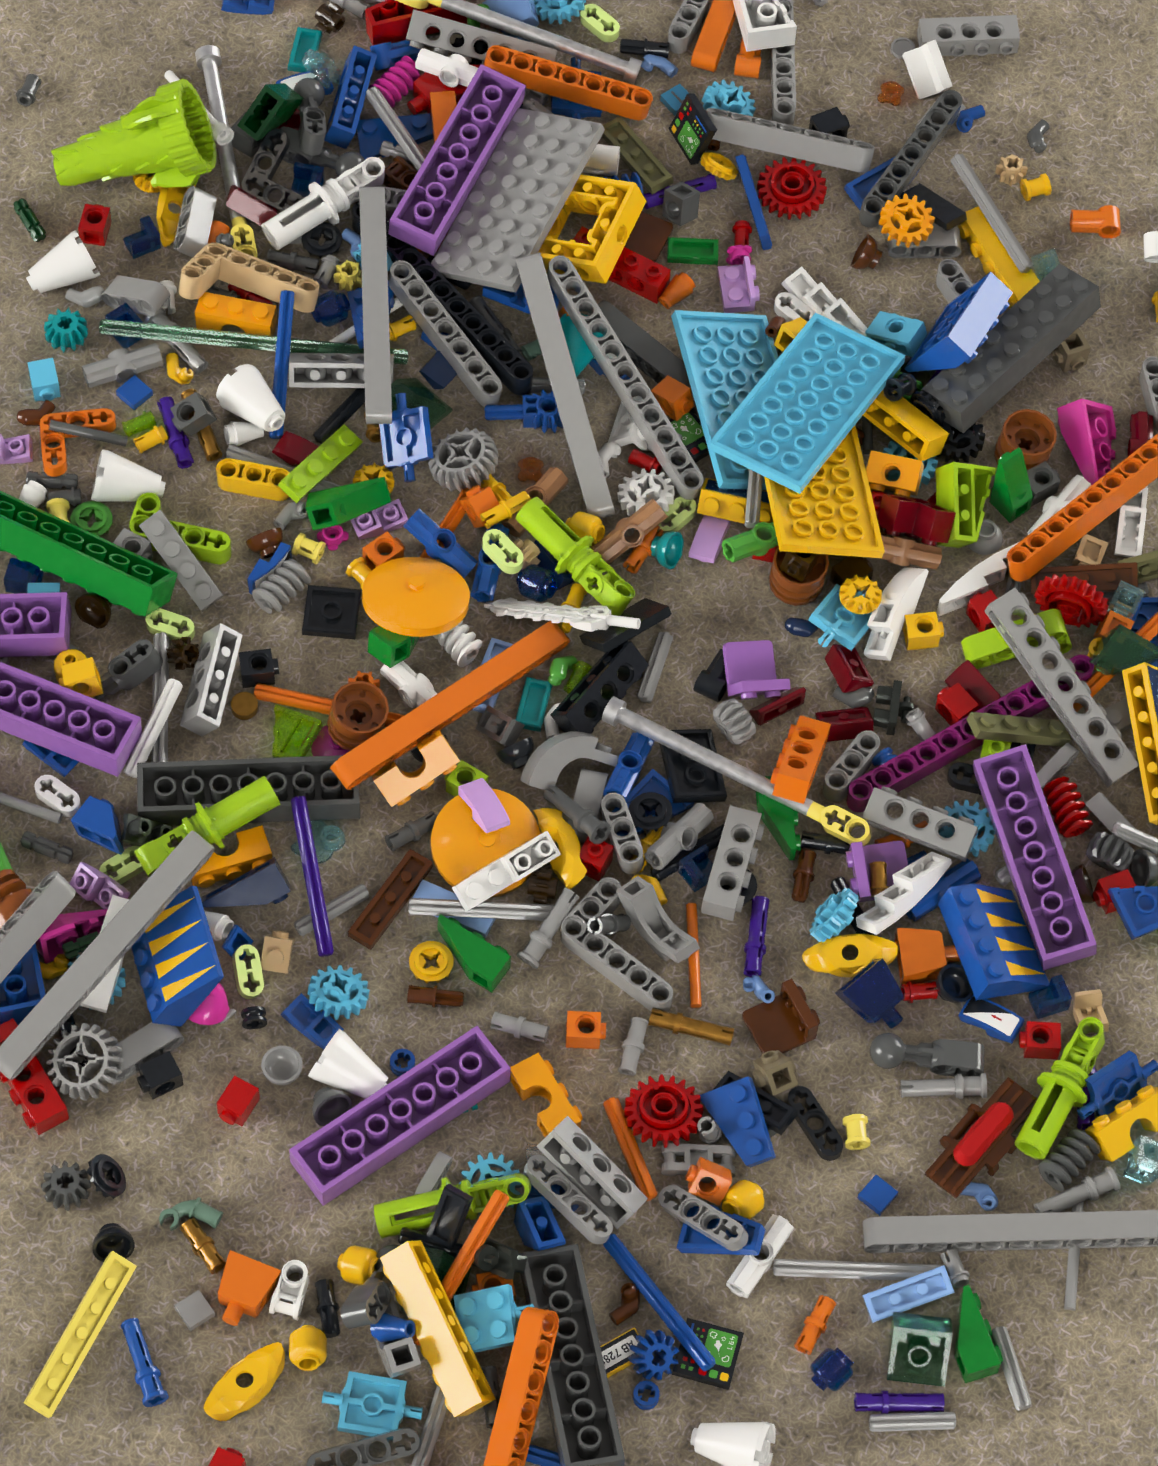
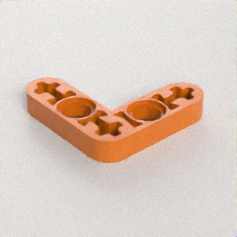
[40,408,117,477]

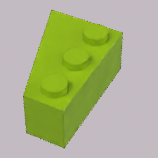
[935,462,997,548]

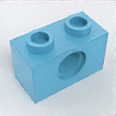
[865,311,927,357]

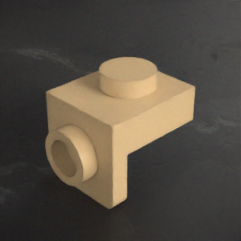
[1071,534,1109,565]
[261,930,295,974]
[1073,989,1109,1034]

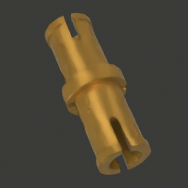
[180,1218,226,1274]

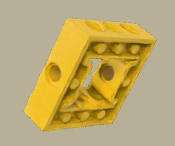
[538,175,646,284]

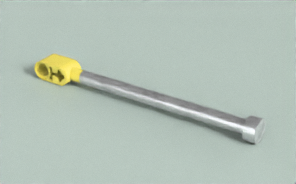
[395,0,642,85]
[195,45,258,258]
[602,696,871,846]

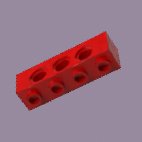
[573,226,671,304]
[0,1018,69,1135]

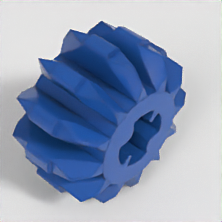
[628,1330,680,1380]

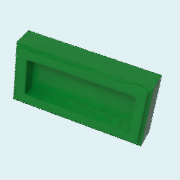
[667,237,719,265]

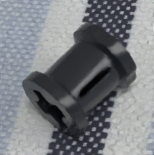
[883,373,917,401]

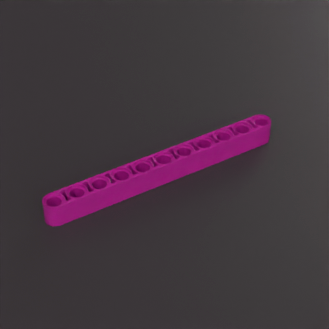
[846,654,1094,812]

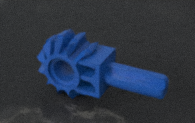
[484,390,563,433]

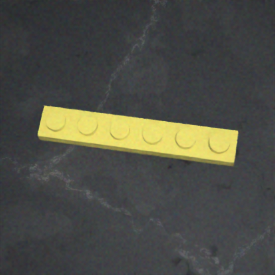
[24,1251,137,1418]

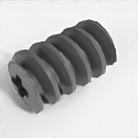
[1038,1129,1101,1191]

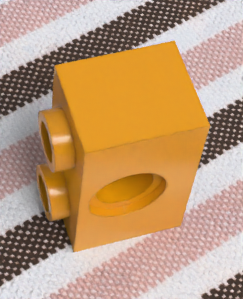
[866,450,924,497]

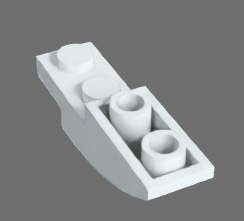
[863,567,929,661]
[452,831,561,911]

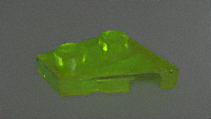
[272,704,323,758]

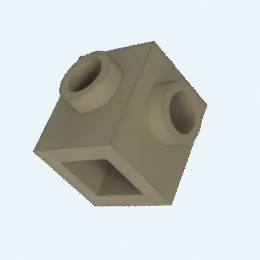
[1051,328,1091,373]
[753,1050,798,1096]

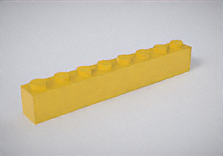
[774,317,949,461]

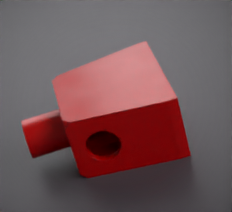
[407,72,467,116]

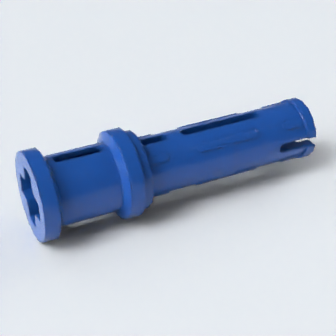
[120,1318,169,1407]

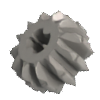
[713,698,756,745]

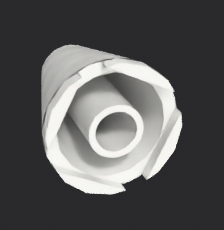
[26,230,100,293]
[216,364,285,432]
[91,449,166,502]
[308,1029,388,1099]
[690,1422,776,1466]

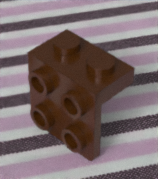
[624,212,673,262]
[742,978,820,1054]

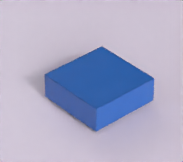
[116,375,153,410]
[857,1175,898,1216]

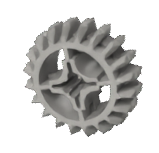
[428,427,499,493]
[46,1023,124,1101]

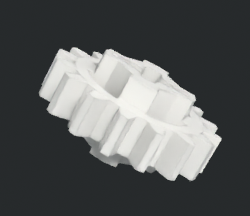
[617,468,675,516]

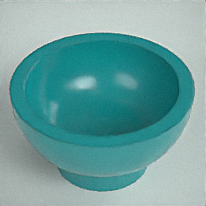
[651,531,684,569]

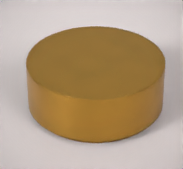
[231,692,258,720]

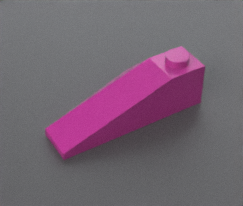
[1057,399,1116,485]
[35,909,108,964]

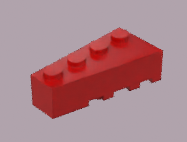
[365,0,467,45]

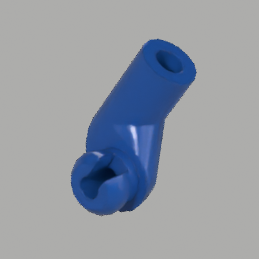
[956,105,985,133]

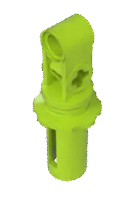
[515,497,635,616]
[134,776,281,877]
[1014,1017,1105,1160]
[374,1173,531,1239]

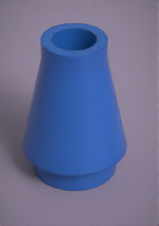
[370,1313,416,1342]

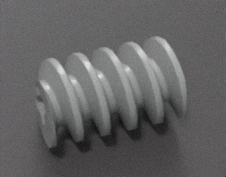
[252,558,311,614]

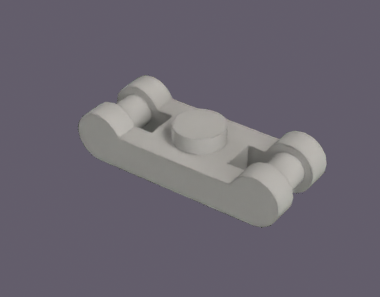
[661,1143,736,1178]

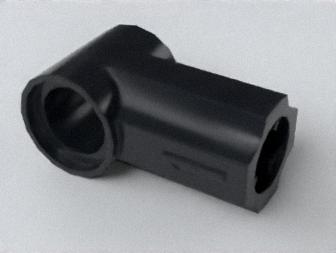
[693,649,727,702]

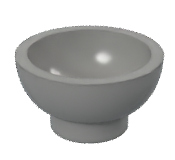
[967,519,1003,555]
[261,1046,303,1085]

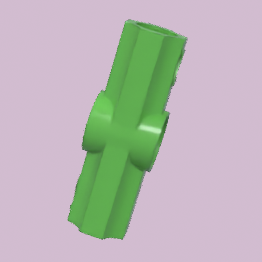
[721,522,778,563]

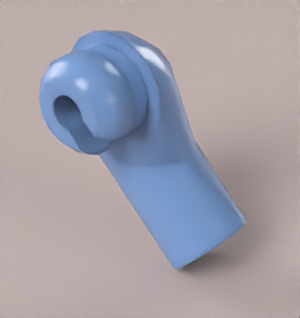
[641,54,678,78]
[342,228,361,259]
[743,975,775,1003]
[960,1182,998,1211]

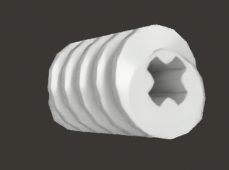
[433,620,483,667]

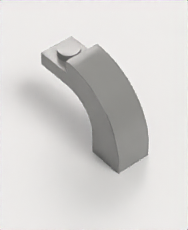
[520,731,619,793]
[616,876,700,963]
[373,1294,421,1378]

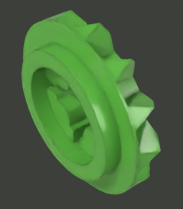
[70,501,113,537]

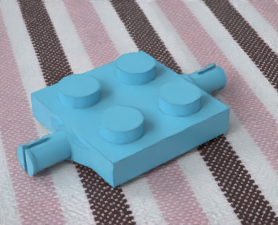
[808,584,872,651]
[454,1284,534,1353]
[322,1371,423,1440]

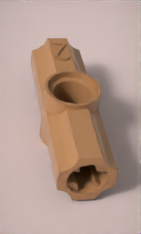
[502,467,569,538]
[591,498,668,565]
[880,534,942,570]

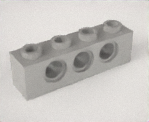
[917,15,1020,57]
[289,353,394,389]
[180,623,243,737]
[862,786,978,862]
[701,805,765,921]
[536,1116,648,1229]

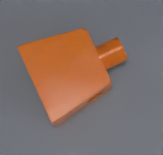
[894,928,960,985]
[218,1250,281,1326]

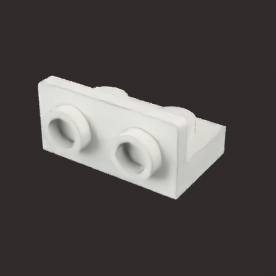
[608,396,656,451]

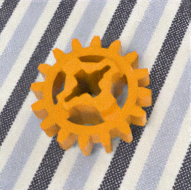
[878,194,935,248]

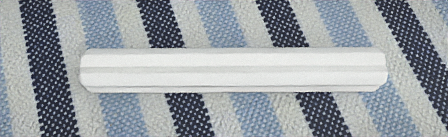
[124,678,183,778]

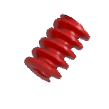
[1042,776,1093,838]

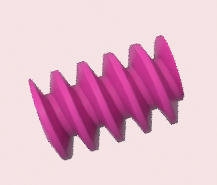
[368,56,421,108]

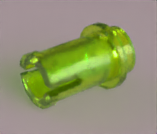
[121,411,157,438]
[563,661,592,694]

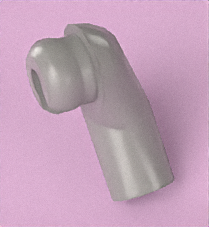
[65,286,105,308]
[273,502,308,530]

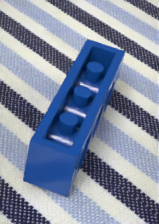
[324,45,377,149]

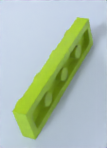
[278,424,363,504]

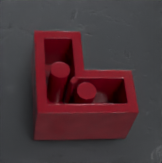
[877,494,956,546]

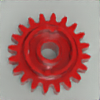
[757,157,827,220]
[1034,574,1109,628]
[624,1074,703,1148]

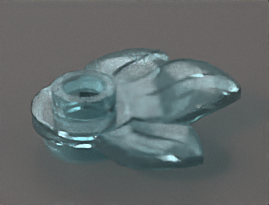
[302,49,342,89]
[291,820,346,864]

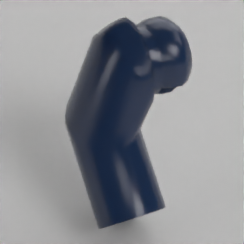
[785,617,819,637]

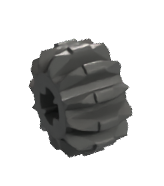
[1086,832,1134,873]
[41,1160,91,1211]

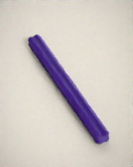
[291,796,334,957]

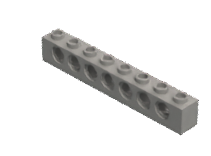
[984,587,1139,788]

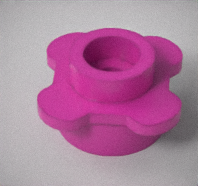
[726,245,752,265]
[317,525,349,551]

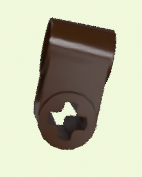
[377,156,418,190]

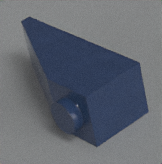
[201,857,291,907]

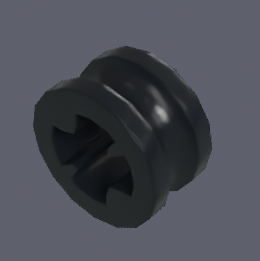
[241,1006,267,1030]

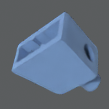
[482,0,539,42]

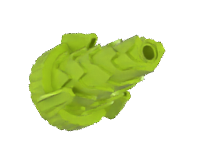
[51,79,217,188]

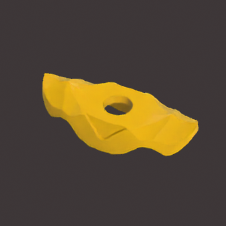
[156,185,196,247]
[533,808,587,890]
[802,933,898,977]
[203,1342,285,1421]

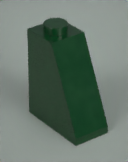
[237,83,304,141]

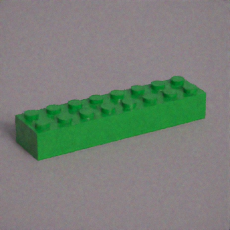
[0,491,178,617]

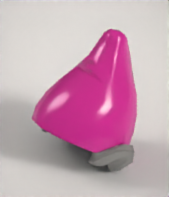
[189,983,237,1025]

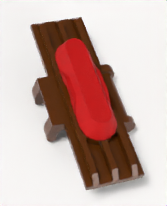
[925,1077,1037,1199]

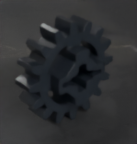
[937,421,985,463]

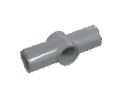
[82,343,163,388]
[644,803,714,870]

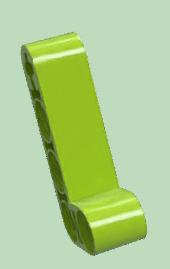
[129,493,231,565]
[961,609,1072,669]

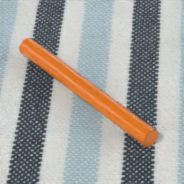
[686,903,702,1008]

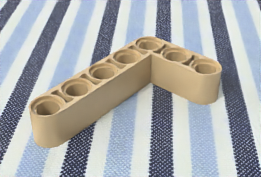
[178,243,320,313]

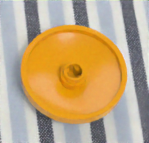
[362,557,470,637]
[430,788,540,898]

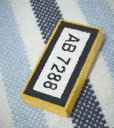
[600,1327,639,1378]

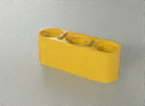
[216,458,290,501]

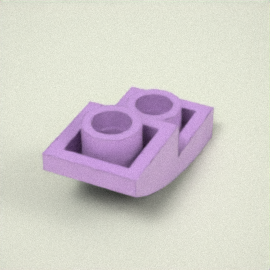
[0,434,33,464]
[351,499,408,539]
[688,515,731,564]
[458,778,510,833]
[69,862,131,909]

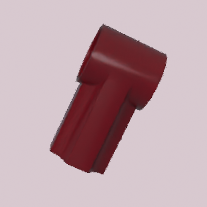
[1127,411,1153,457]

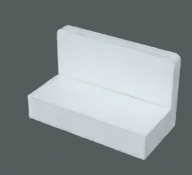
[902,40,952,100]

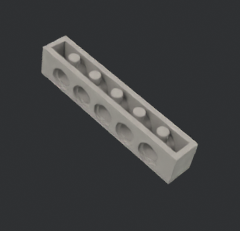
[406,9,558,65]

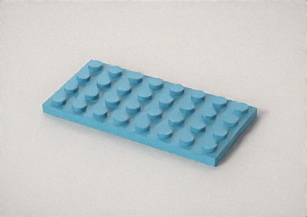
[671,310,779,490]
[708,313,906,494]

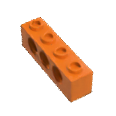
[770,715,831,804]

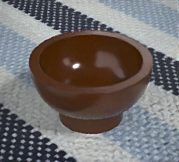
[850,234,883,269]
[246,528,283,559]

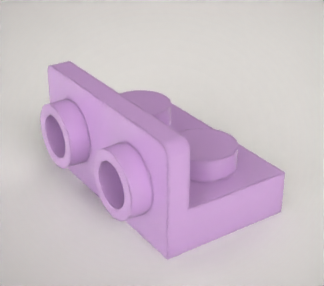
[717,256,760,313]

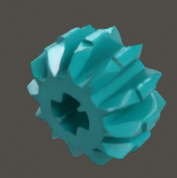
[44,307,88,352]

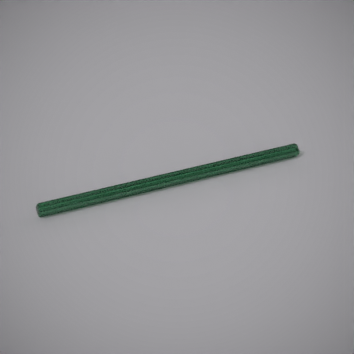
[99,319,409,365]

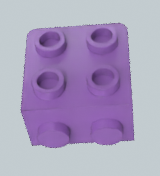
[723,640,791,700]
[845,841,908,903]

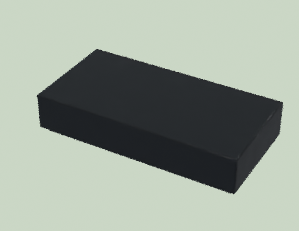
[426,1184,473,1249]

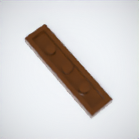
[1031,562,1139,595]
[348,849,433,950]

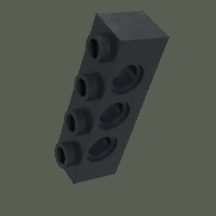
[550,641,649,734]

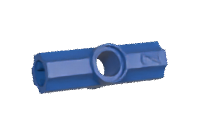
[403,508,478,578]
[471,523,510,603]
[603,732,654,801]
[906,858,981,922]

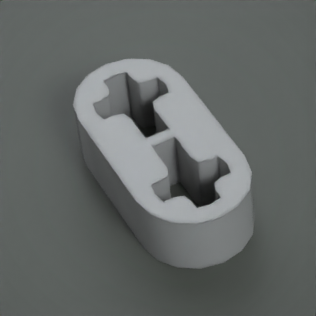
[415,1151,453,1195]

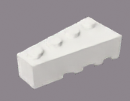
[732,0,797,52]

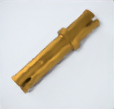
[181,388,223,462]
[648,1008,735,1046]

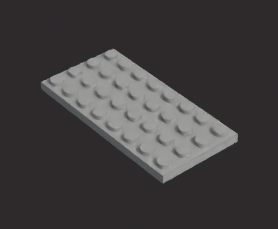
[431,108,605,293]

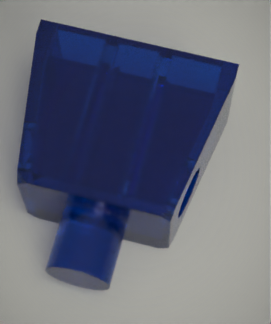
[835,958,904,1029]

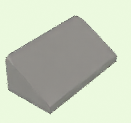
[1085,792,1136,843]

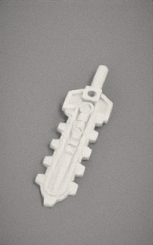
[484,598,641,632]

